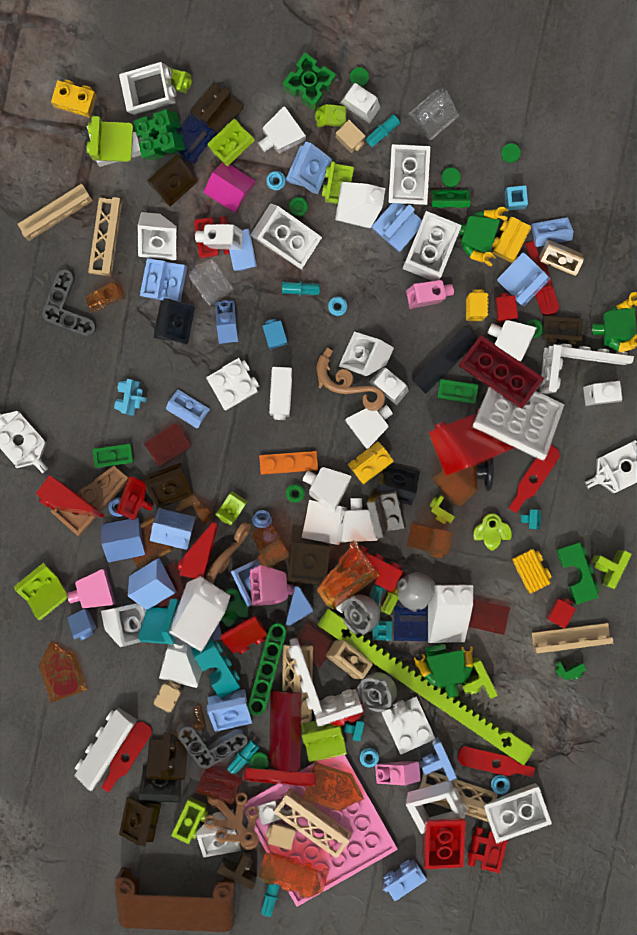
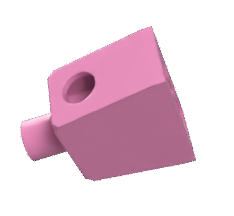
[406,280,454,309]
[250,565,294,606]
[67,569,116,608]

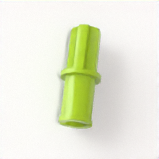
[381,590,398,615]

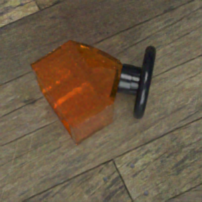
[431,457,494,507]

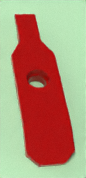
[525,241,559,316]
[508,445,560,513]
[101,722,152,793]
[458,746,535,777]

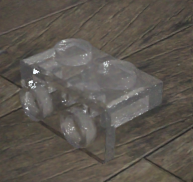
[189,258,233,306]

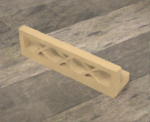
[18,184,93,241]
[88,197,122,277]
[531,623,614,653]
[282,644,313,724]
[418,772,498,822]
[273,788,352,858]

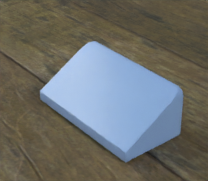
[531,217,573,247]
[229,229,257,271]
[166,389,210,429]

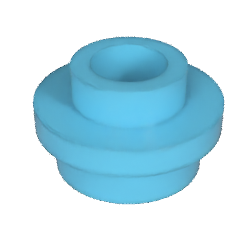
[267,171,286,190]
[328,297,347,316]
[360,748,379,767]
[491,775,511,794]

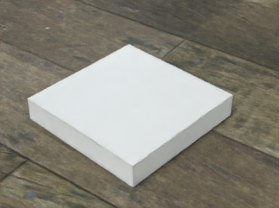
[302,500,347,545]

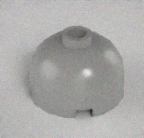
[397,572,435,612]
[341,595,380,635]
[357,672,397,712]

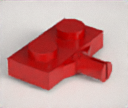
[116,476,153,520]

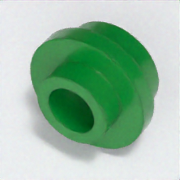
[286,484,305,503]

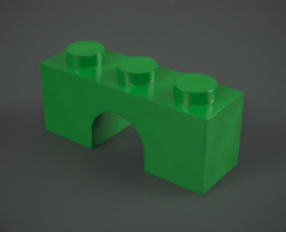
[555,542,600,605]

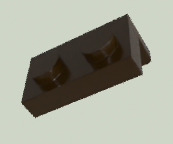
[542,316,583,345]

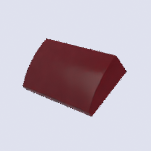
[458,335,544,409]
[269,689,302,773]

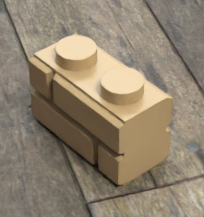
[540,239,584,276]
[326,640,373,679]
[154,681,184,712]

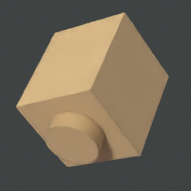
[335,120,365,154]
[266,821,296,850]

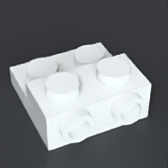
[206,358,259,411]

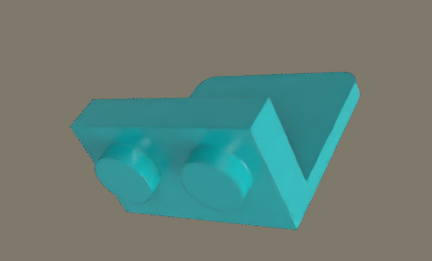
[138,599,180,645]

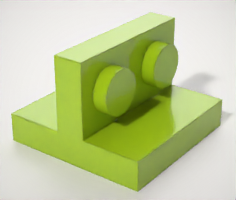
[591,550,632,589]
[461,657,498,699]
[301,721,347,763]

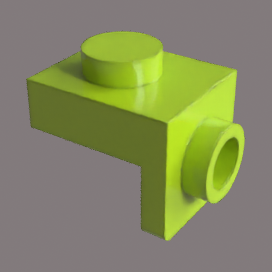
[170,68,192,94]
[315,104,346,127]
[216,491,248,525]
[429,495,455,524]

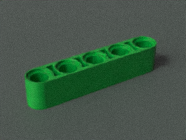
[248,622,286,716]

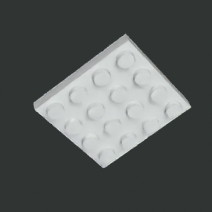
[472,387,564,460]

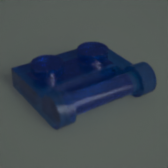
[177,114,217,165]
[394,606,428,641]

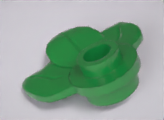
[221,588,248,627]

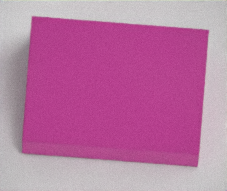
[203,162,256,213]

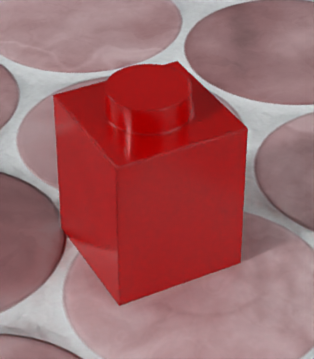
[494,293,518,323]
[546,597,576,629]

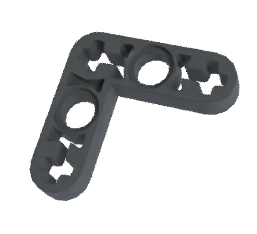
[42,270,96,337]
[177,722,248,769]

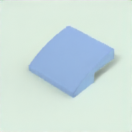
[140,258,187,302]

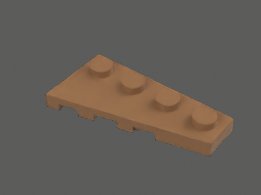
[50,466,128,537]

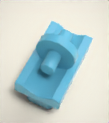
[114,379,147,416]

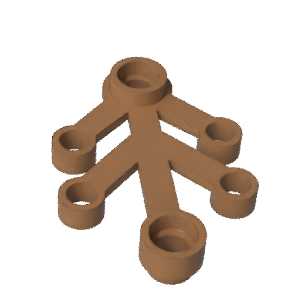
[204,790,259,849]

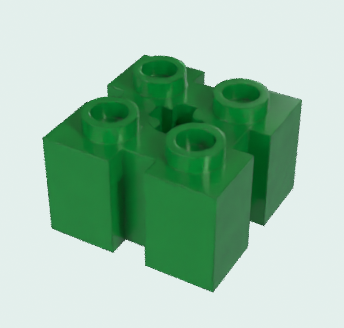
[282,53,336,111]
[133,109,186,161]

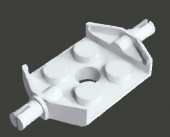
[0,411,49,474]
[585,440,637,493]

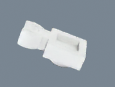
[257,800,293,825]

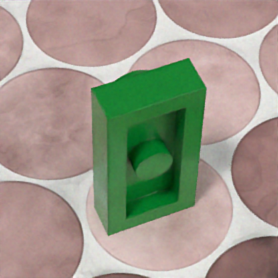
[431,190,471,208]
[437,379,478,404]
[92,444,134,468]

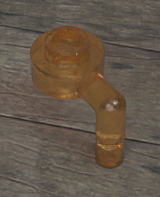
[175,495,212,524]
[174,706,206,739]

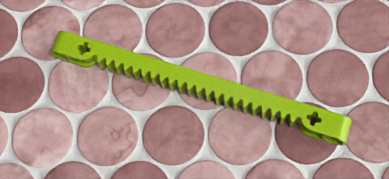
[317,608,535,765]

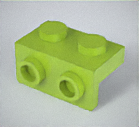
[207,119,255,167]
[322,161,354,204]

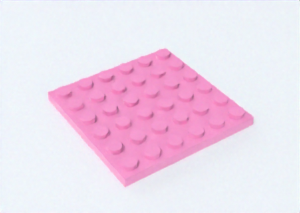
[244,755,398,907]

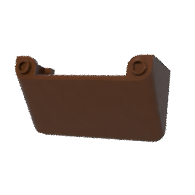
[115,868,236,932]

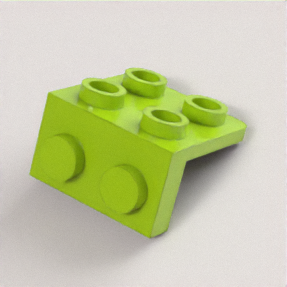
[87,116,133,162]
[14,562,68,620]

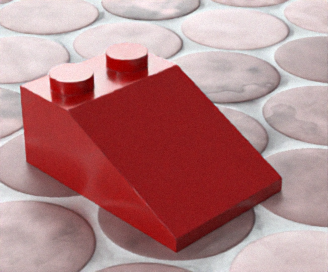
[36,475,104,518]
[178,522,219,579]
[220,614,268,654]
[422,818,466,869]

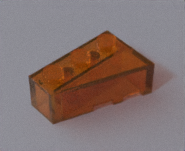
[251,523,290,568]
[407,524,453,558]
[317,540,380,609]
[258,852,330,898]

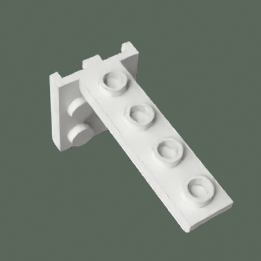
[539,344,634,394]
[288,638,363,726]
[381,696,435,755]

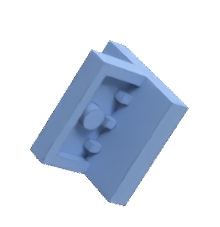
[286,142,333,194]
[371,203,422,253]
[150,508,195,550]
[207,689,252,732]
[420,737,456,781]

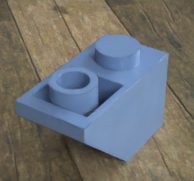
[215,300,238,344]
[67,608,97,640]

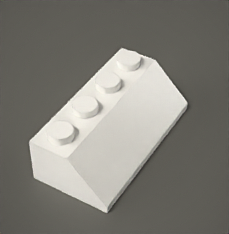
[74,707,138,791]

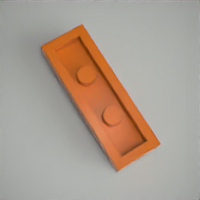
[259,451,318,475]

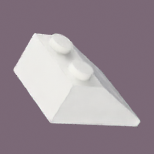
[389,144,430,205]
[250,203,322,269]
[403,211,462,281]
[170,577,230,651]
[428,584,473,643]
[483,783,552,843]

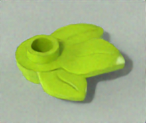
[473,513,512,551]

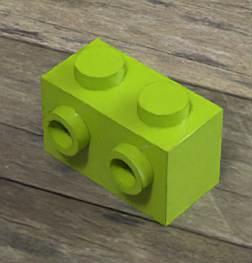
[171,797,208,844]

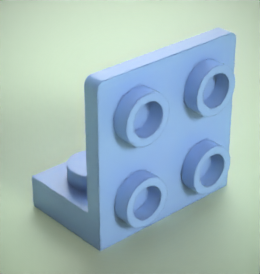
[497,253,551,306]
[382,859,427,901]

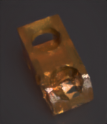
[85,282,125,312]

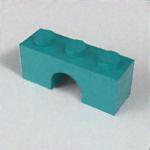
[191,637,240,699]

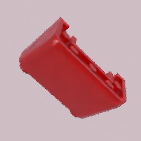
[428,408,516,476]

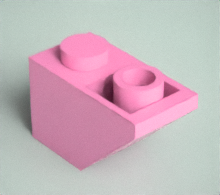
[375,761,421,785]

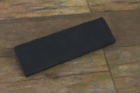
[412,326,478,394]

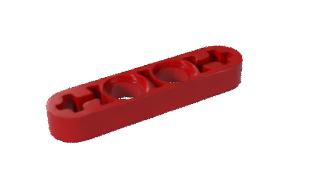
[244,768,317,787]

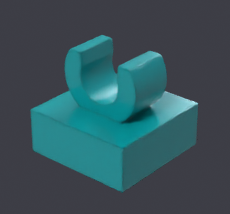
[521,510,542,529]
[372,621,392,641]
[344,719,364,742]

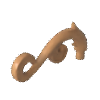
[316,348,385,411]
[204,522,251,584]

